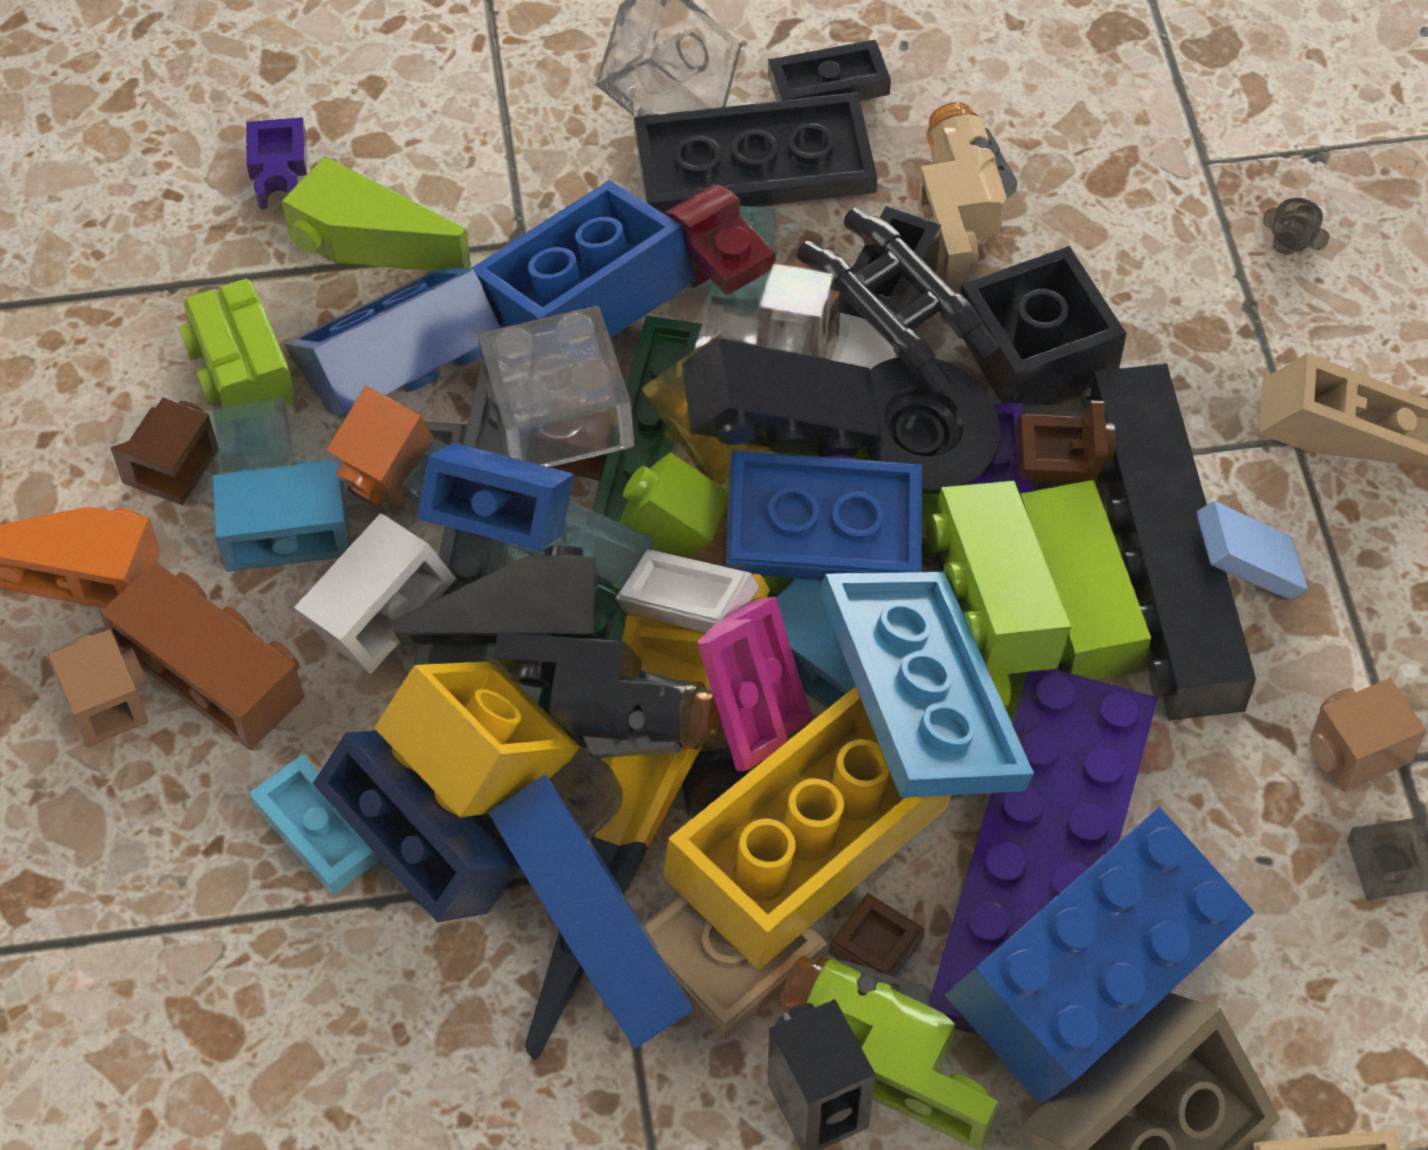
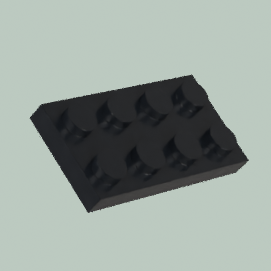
[634,92,877,213]

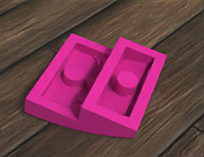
[698,597,813,771]

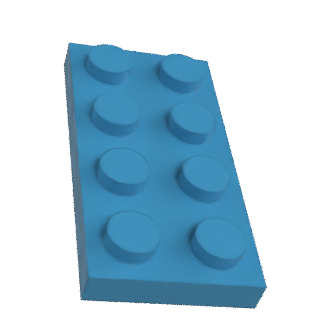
[818,572,1034,798]

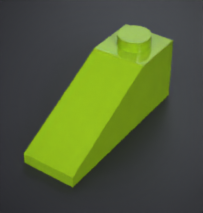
[282,156,471,271]

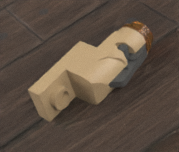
[918,102,1017,291]

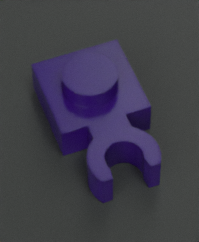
[246,117,307,210]

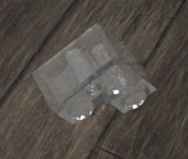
[694,264,834,359]

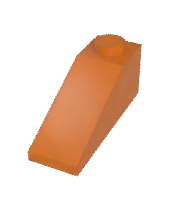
[0,506,160,608]

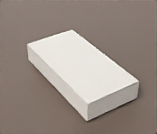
[615,549,759,633]

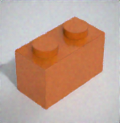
[326,385,439,509]

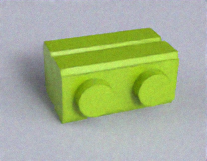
[178,278,296,423]

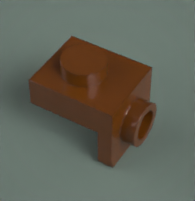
[1016,400,1116,483]

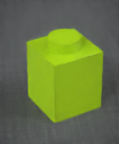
[618,452,728,558]

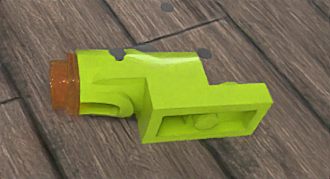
[779,955,998,1150]

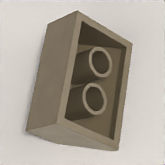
[1019,992,1281,1150]

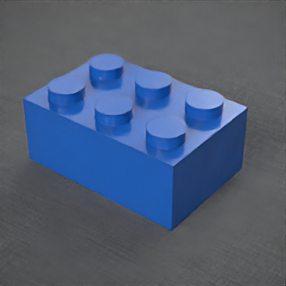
[470,180,695,374]

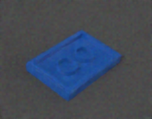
[725,450,922,580]

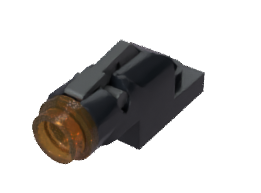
[493,632,721,758]

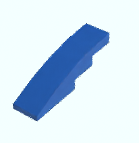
[488,774,695,1049]

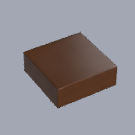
[828,892,925,977]

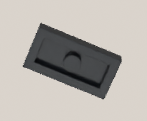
[768,39,891,101]

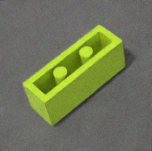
[1020,480,1151,681]
[926,481,1071,676]

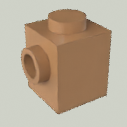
[48,629,149,748]
[1310,678,1427,791]

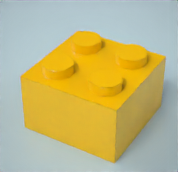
[374,661,580,818]

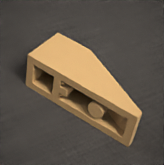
[1258,353,1428,467]

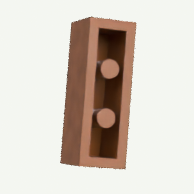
[100,561,305,751]

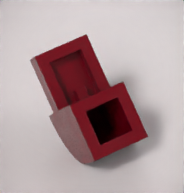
[663,185,776,296]

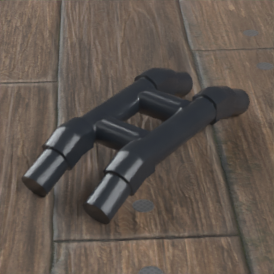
[797,208,1000,397]

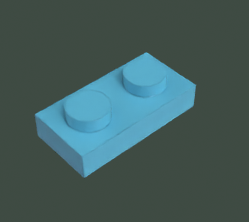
[248,754,380,896]

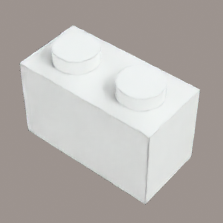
[294,513,456,674]

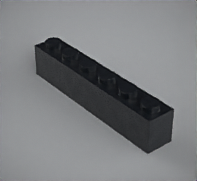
[1081,363,1256,721]

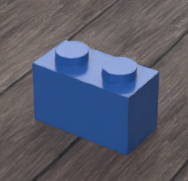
[417,443,574,551]

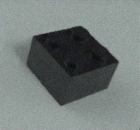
[960,246,1127,411]

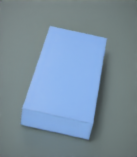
[1197,501,1308,600]

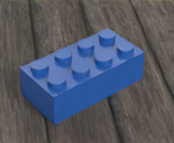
[945,806,1255,1106]

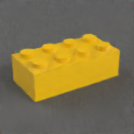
[663,686,951,970]

